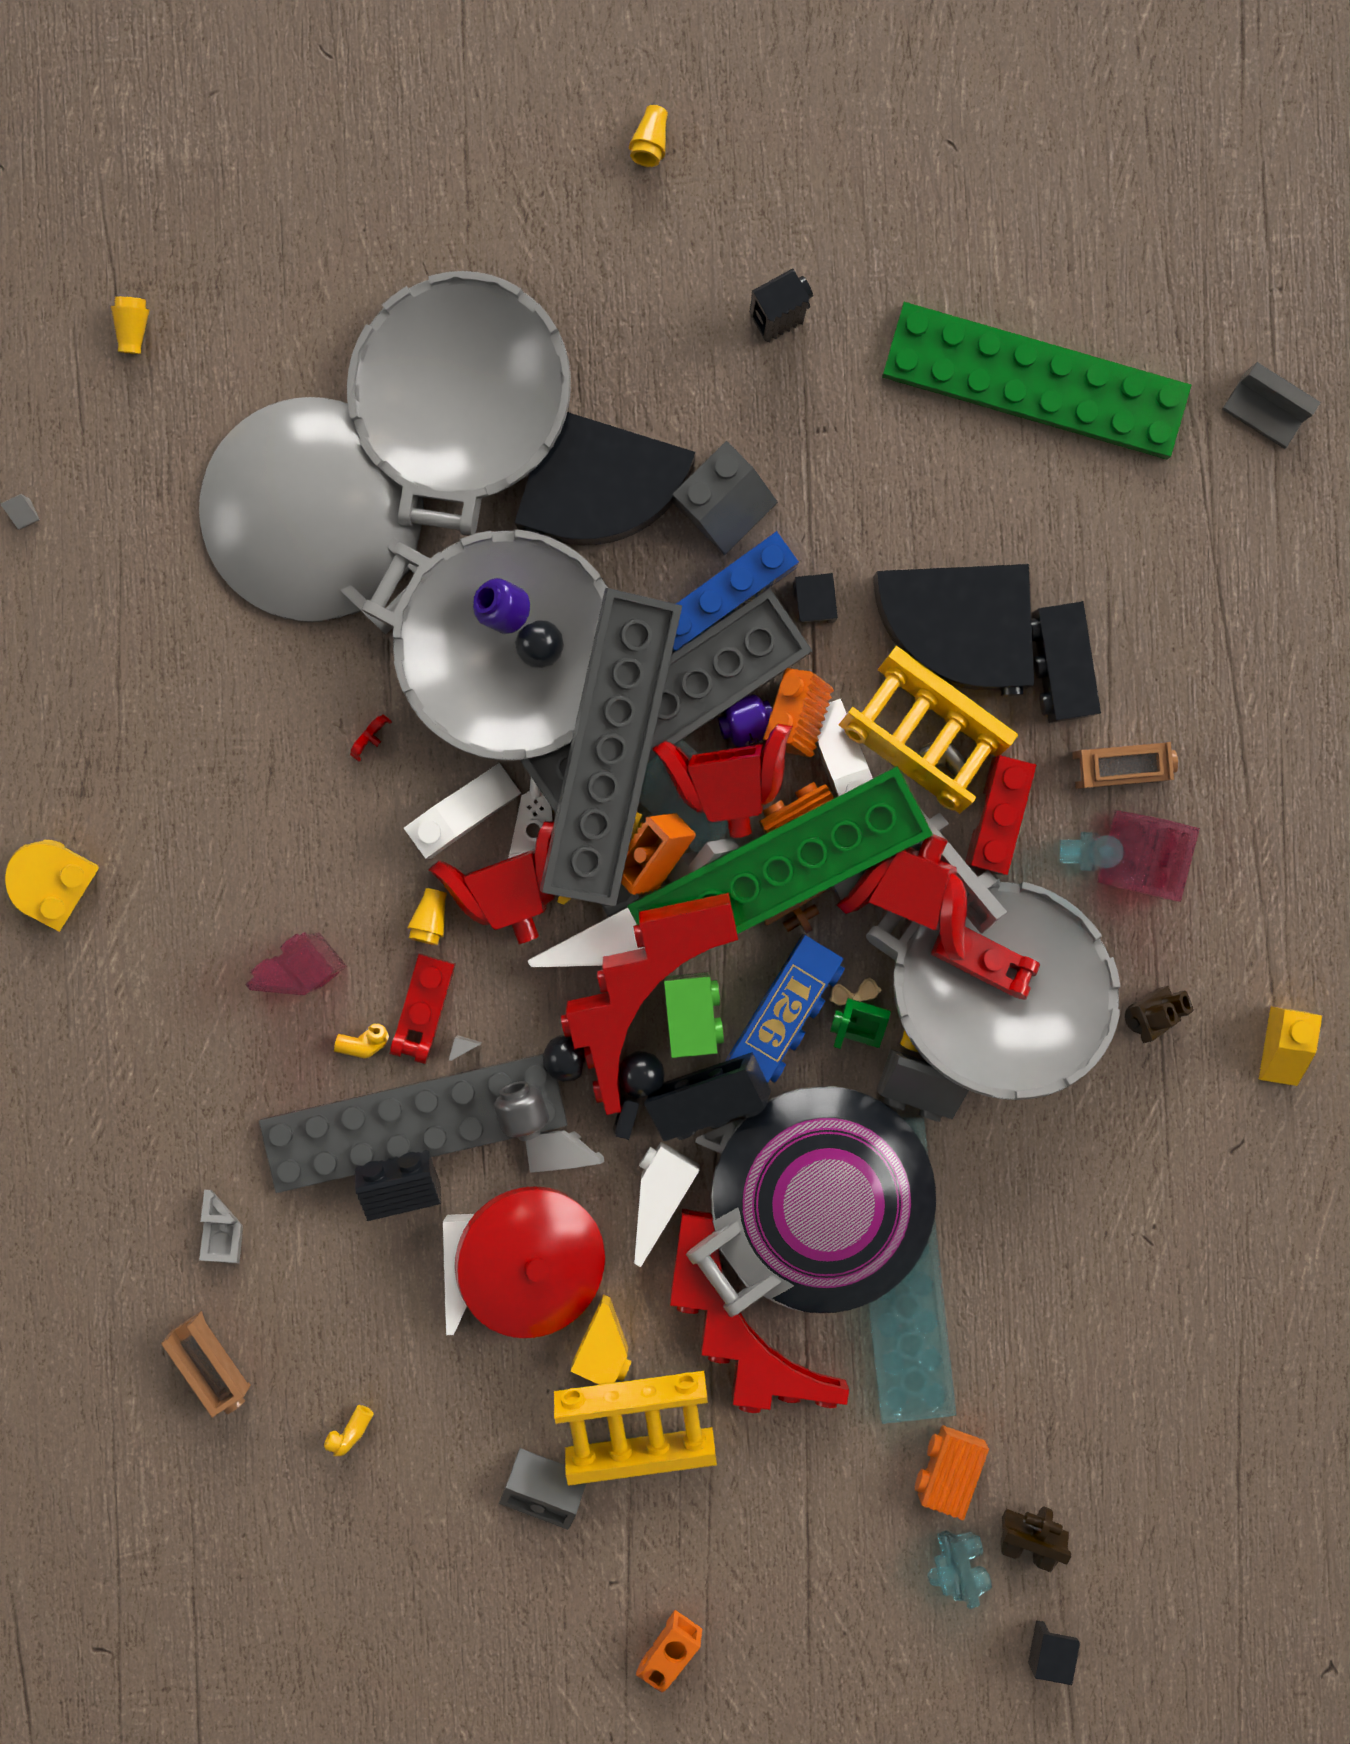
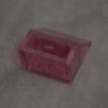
[1097,810,1200,902]
[245,932,347,995]

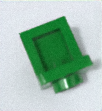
[830,998,891,1049]

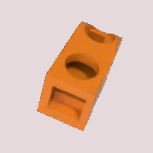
[636,1610,702,1693]

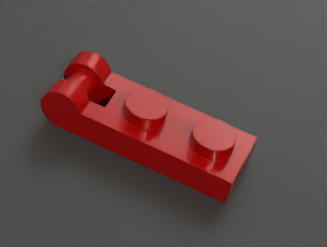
[931,927,1040,1000]
[389,953,456,1065]

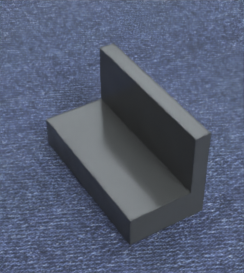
[1222,362,1321,449]
[499,1448,586,1530]

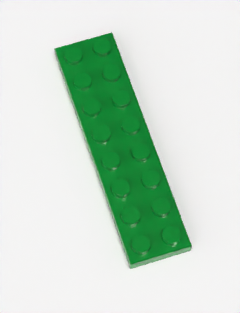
[882,302,1192,460]
[628,766,933,934]

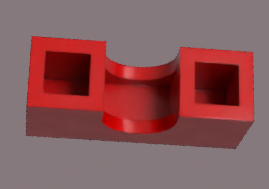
[965,755,1037,875]

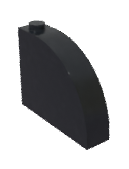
[515,412,695,545]
[873,564,1034,696]

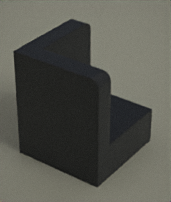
[793,573,838,623]
[1028,1620,1080,1685]

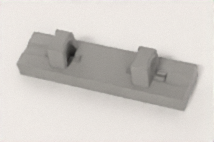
[909,810,1007,934]

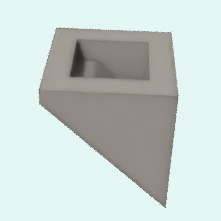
[0,494,40,530]
[449,1035,482,1061]

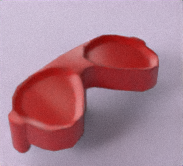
[350,714,392,762]

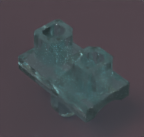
[1060,832,1124,871]
[927,1530,992,1609]

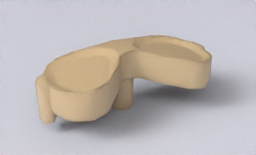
[829,977,882,1006]

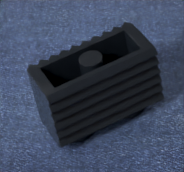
[749,268,813,343]
[355,1150,441,1221]

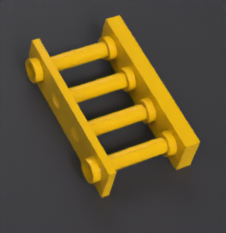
[838,645,1018,814]
[554,1371,717,1486]

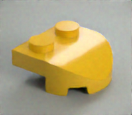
[5,840,99,932]

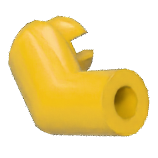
[334,1024,389,1059]
[324,1405,374,1457]

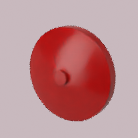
[455,1186,605,1338]

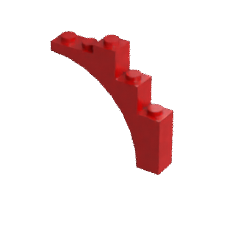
[561,893,738,1115]
[670,1209,849,1413]

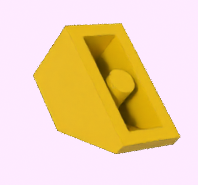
[1259,1006,1322,1086]
[570,1294,631,1385]

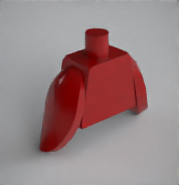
[652,724,793,838]
[428,821,556,944]
[836,834,967,960]

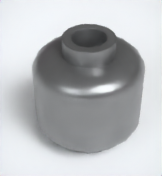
[494,1081,549,1141]

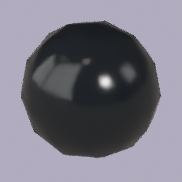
[515,620,564,668]
[543,1035,585,1082]
[618,1051,665,1099]

